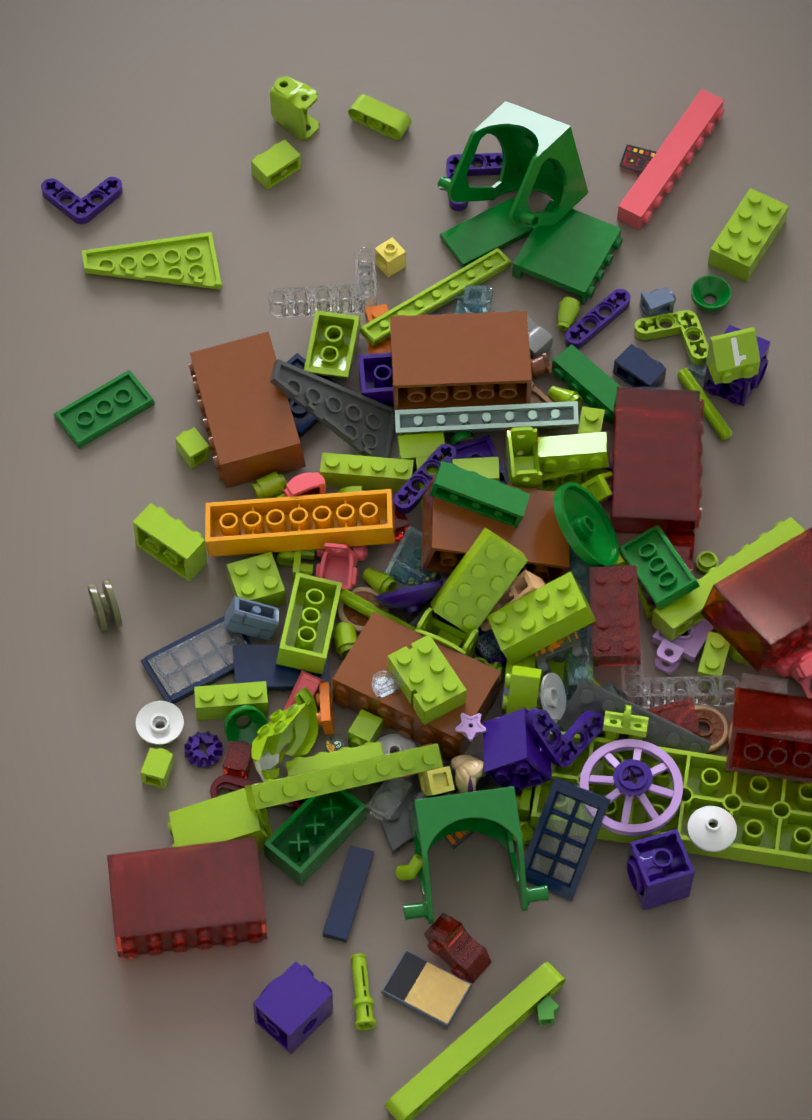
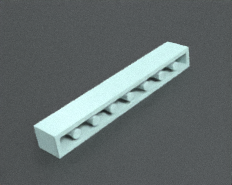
[395,401,579,436]

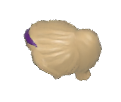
[451,755,487,793]

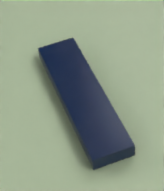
[323,845,374,943]

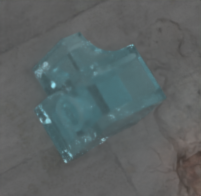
[455,286,493,314]

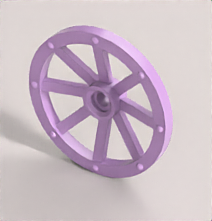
[579,739,683,836]

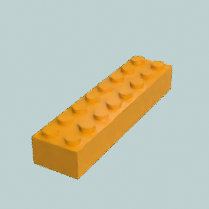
[205,489,395,557]

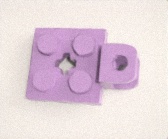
[652,618,716,675]

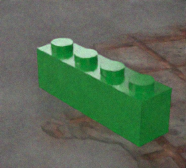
[552,344,636,427]
[429,461,530,528]

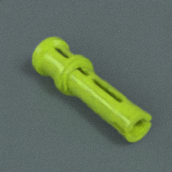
[350,953,377,1031]

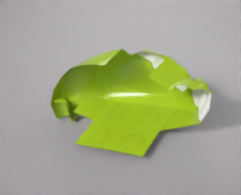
[251,687,318,782]

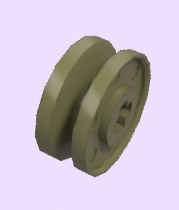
[88,579,123,632]

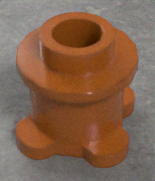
[530,352,553,379]

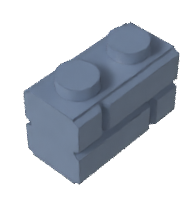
[224,596,279,641]

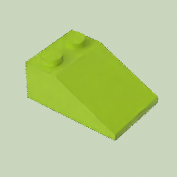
[304,310,361,379]

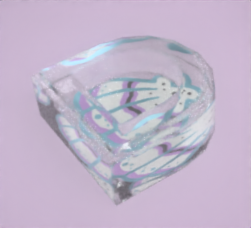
[372,670,400,699]

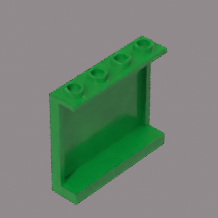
[512,200,623,305]

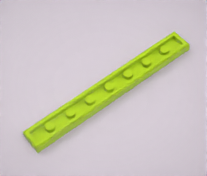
[360,248,512,347]

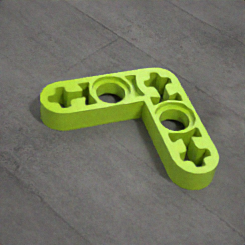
[634,310,709,366]

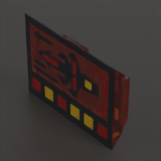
[619,144,656,173]

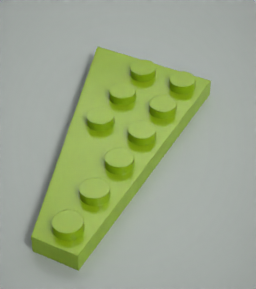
[81,232,222,290]

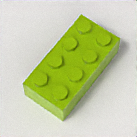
[708,188,789,282]
[430,527,528,635]
[487,571,596,665]
[276,572,342,674]

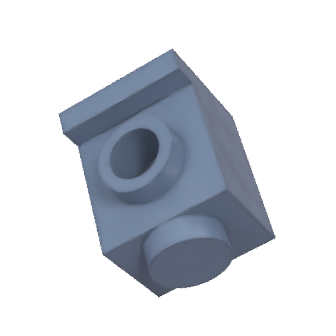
[639,287,676,317]

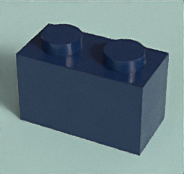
[613,344,666,388]

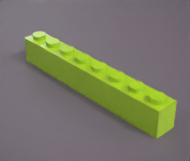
[651,517,810,642]
[245,743,443,810]

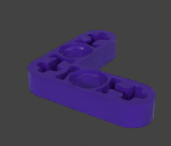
[446,153,503,211]
[41,177,123,224]
[525,708,604,767]

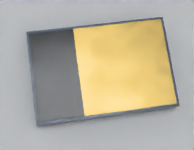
[381,950,472,1029]

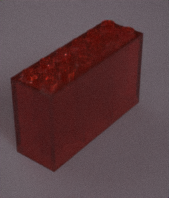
[610,387,704,537]
[701,527,812,672]
[725,687,812,783]
[107,837,268,959]

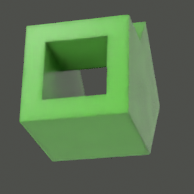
[536,995,559,1026]

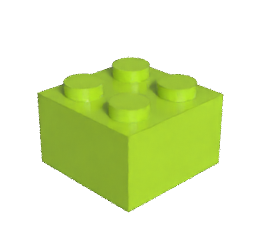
[227,552,286,607]

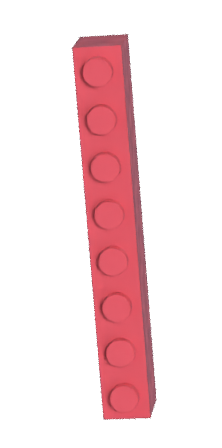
[617,89,725,230]

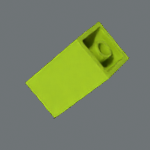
[168,788,273,865]

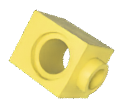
[375,237,406,278]
[418,766,455,796]

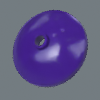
[374,581,443,613]

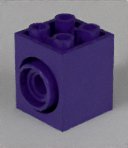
[703,325,770,407]
[483,708,552,793]
[626,829,695,910]
[253,961,333,1054]

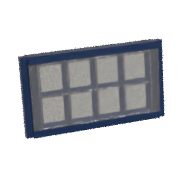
[141,616,252,704]
[524,777,611,900]

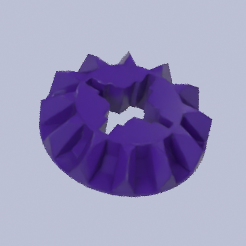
[184,731,223,767]
[613,759,653,797]

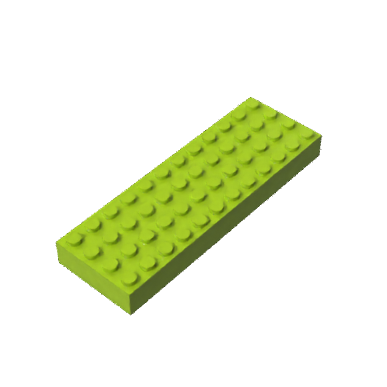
[530,731,812,873]

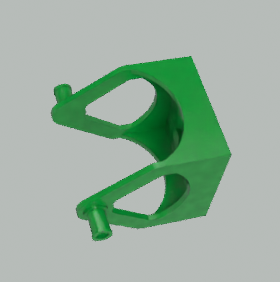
[437,101,589,228]
[403,786,549,924]

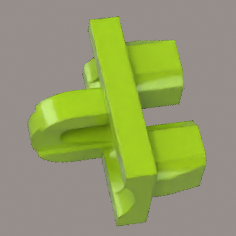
[277,549,315,583]
[603,704,649,740]

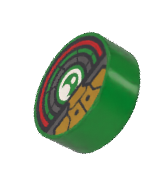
[450,431,474,446]
[325,734,350,753]

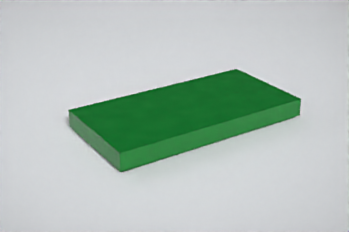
[440,197,533,268]
[54,370,155,449]
[619,524,700,610]

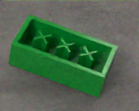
[264,789,366,886]

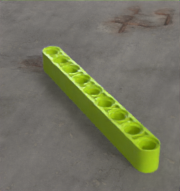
[384,962,566,1120]

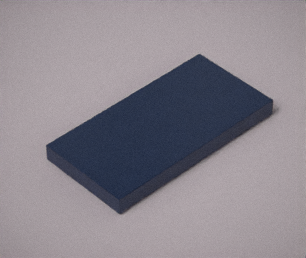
[232,645,331,691]

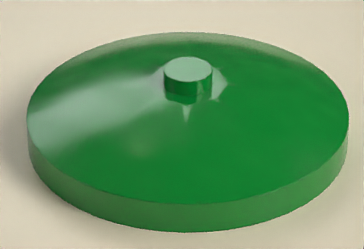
[553,482,619,570]

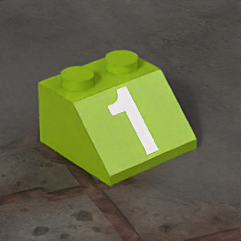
[706,327,760,384]

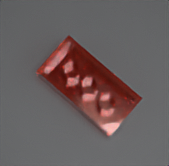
[589,565,641,666]

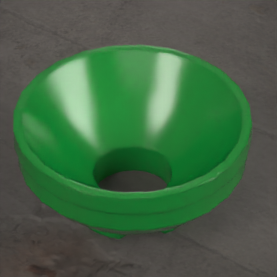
[691,275,732,312]
[224,705,268,748]

